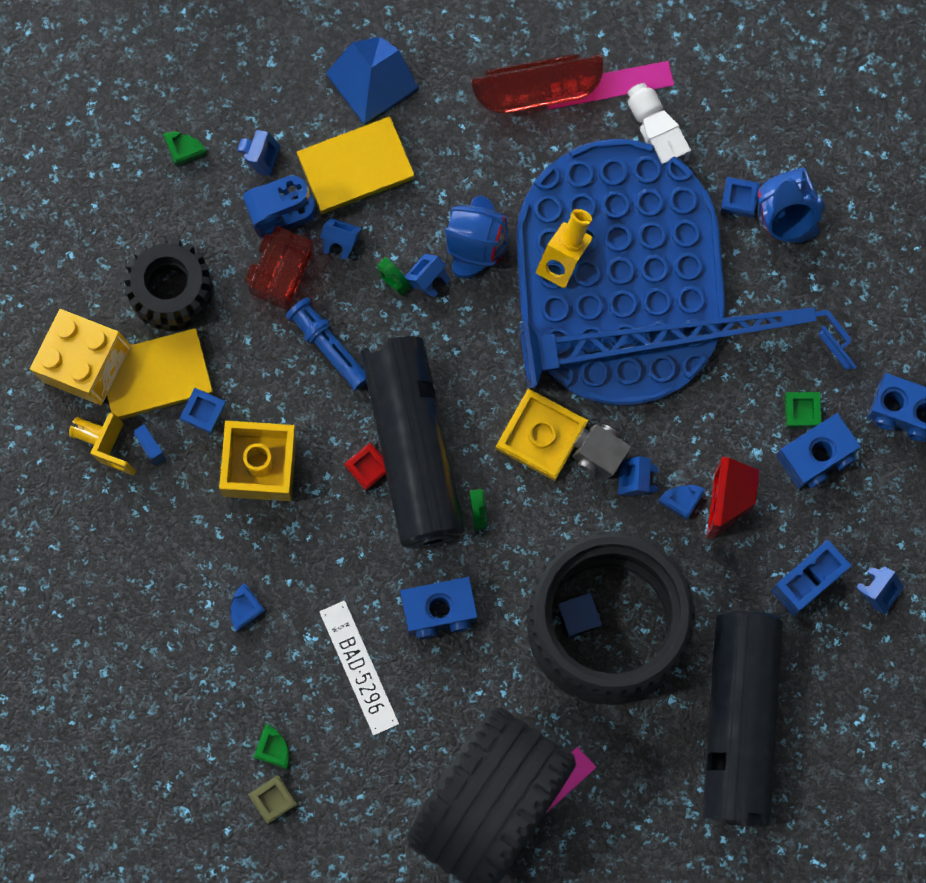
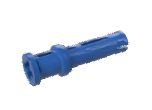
[286,297,367,391]

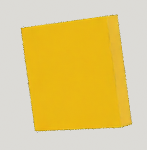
[495,388,588,481]

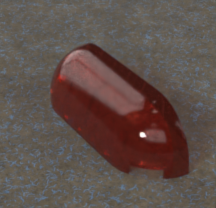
[471,54,603,113]

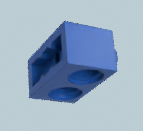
[867,373,926,442]
[771,540,852,617]

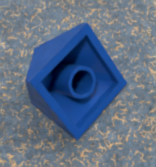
[326,37,419,126]

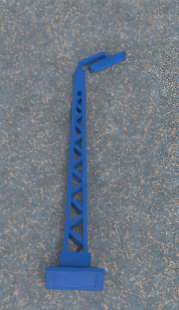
[519,307,857,389]

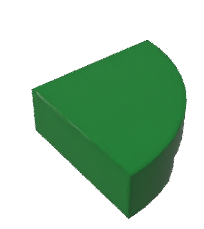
[163,131,207,167]
[377,256,411,296]
[469,489,488,531]
[254,724,289,770]

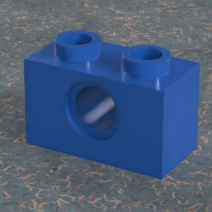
[776,413,861,490]
[400,577,477,640]

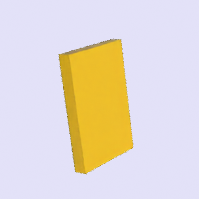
[297,116,415,215]
[107,328,214,419]

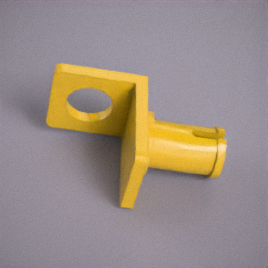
[536,209,592,288]
[69,412,136,476]

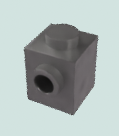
[572,424,631,479]

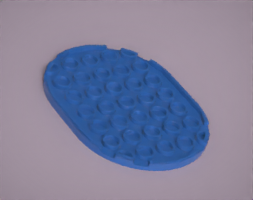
[516,139,725,406]

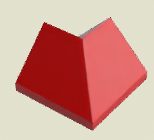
[706,457,760,539]

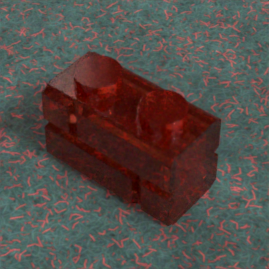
[245,226,314,309]

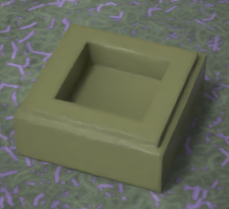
[248,775,297,825]

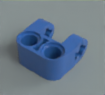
[243,175,317,238]

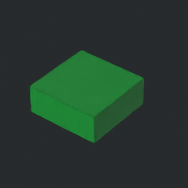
[784,392,821,429]

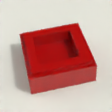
[344,443,386,492]

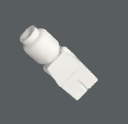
[628,83,691,165]

